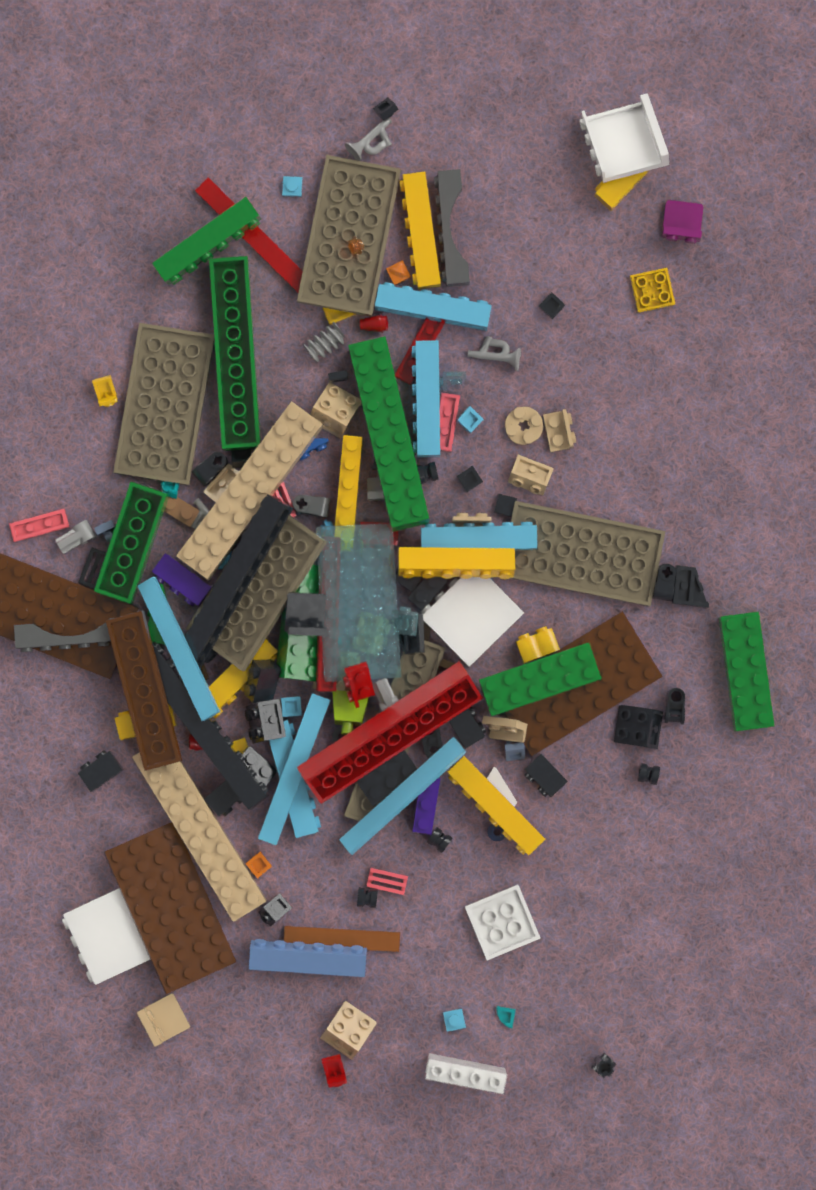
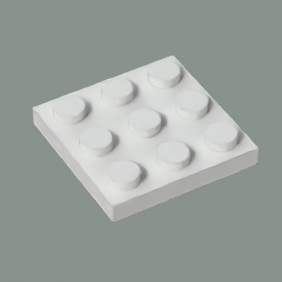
[465,884,540,960]

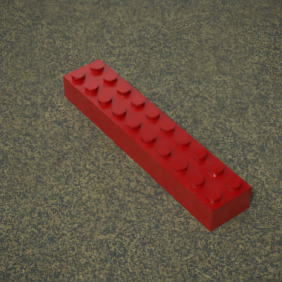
[297,661,483,804]

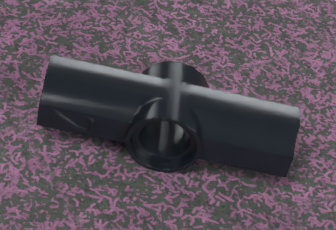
[591,1053,617,1079]

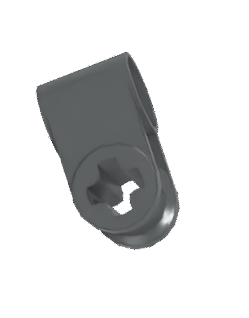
[293,495,330,518]

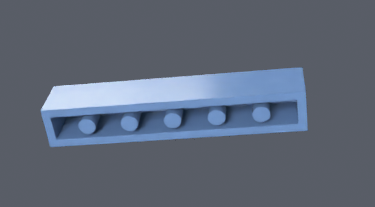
[249,939,367,977]

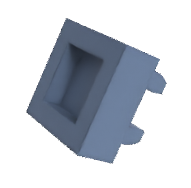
[94,520,116,542]
[505,741,525,761]

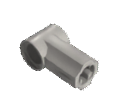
[55,520,97,554]
[373,678,399,711]

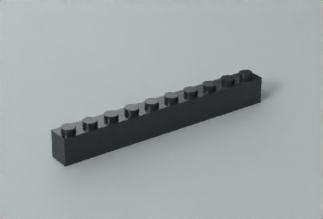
[172,494,293,669]
[152,642,269,810]

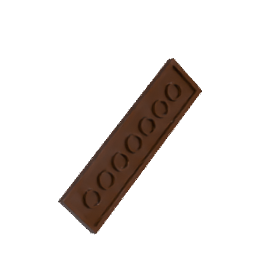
[106,611,183,771]

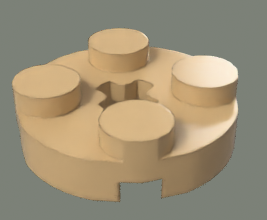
[505,407,543,445]

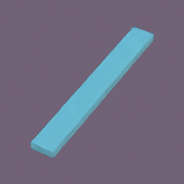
[138,576,220,721]
[258,693,330,845]
[339,737,466,855]

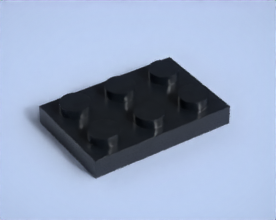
[356,750,417,806]

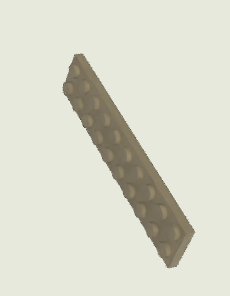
[344,640,445,821]

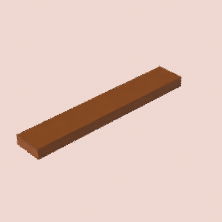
[284,926,400,952]

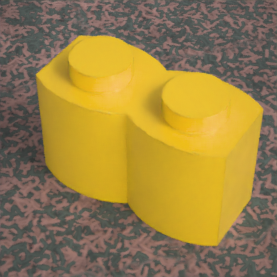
[515,626,560,664]

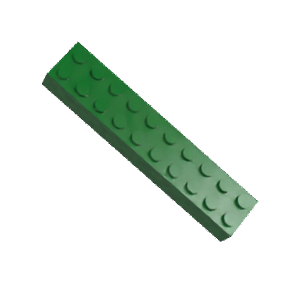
[209,256,261,451]
[348,336,430,532]

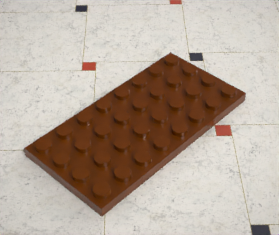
[0,553,139,680]
[505,611,663,757]
[103,822,237,994]

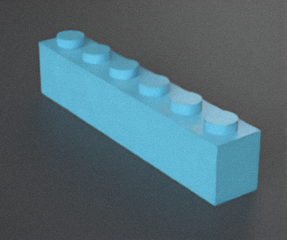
[375,282,492,331]
[412,340,440,457]
[421,522,537,550]
[269,720,321,838]

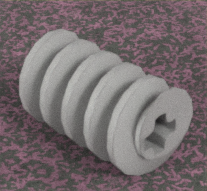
[303,322,345,362]

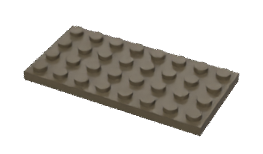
[297,155,401,317]
[113,323,215,486]
[510,501,666,607]
[186,515,327,671]

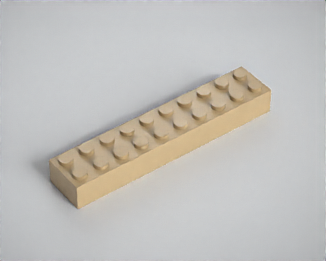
[176,401,323,580]
[132,752,267,922]

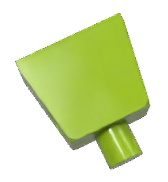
[332,690,369,736]

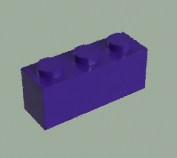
[152,553,212,607]
[412,777,441,835]

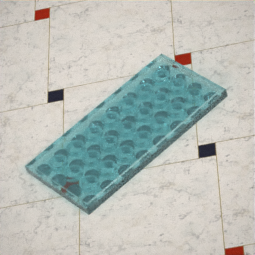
[316,524,401,682]

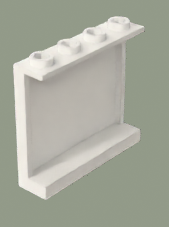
[579,93,669,183]
[421,577,524,667]
[62,889,150,985]
[425,1053,507,1094]

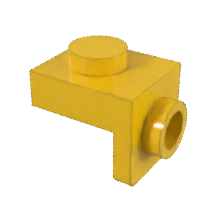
[92,375,118,407]

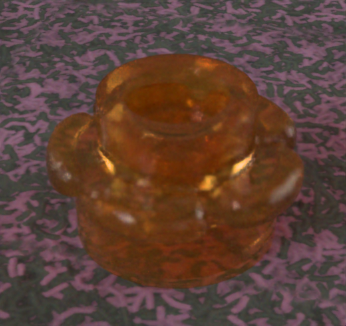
[348,237,364,255]

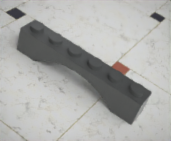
[434,169,470,287]
[14,617,117,652]

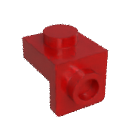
[321,1054,347,1088]

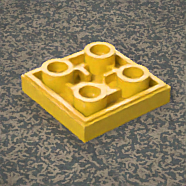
[630,268,675,313]

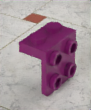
[661,200,704,244]

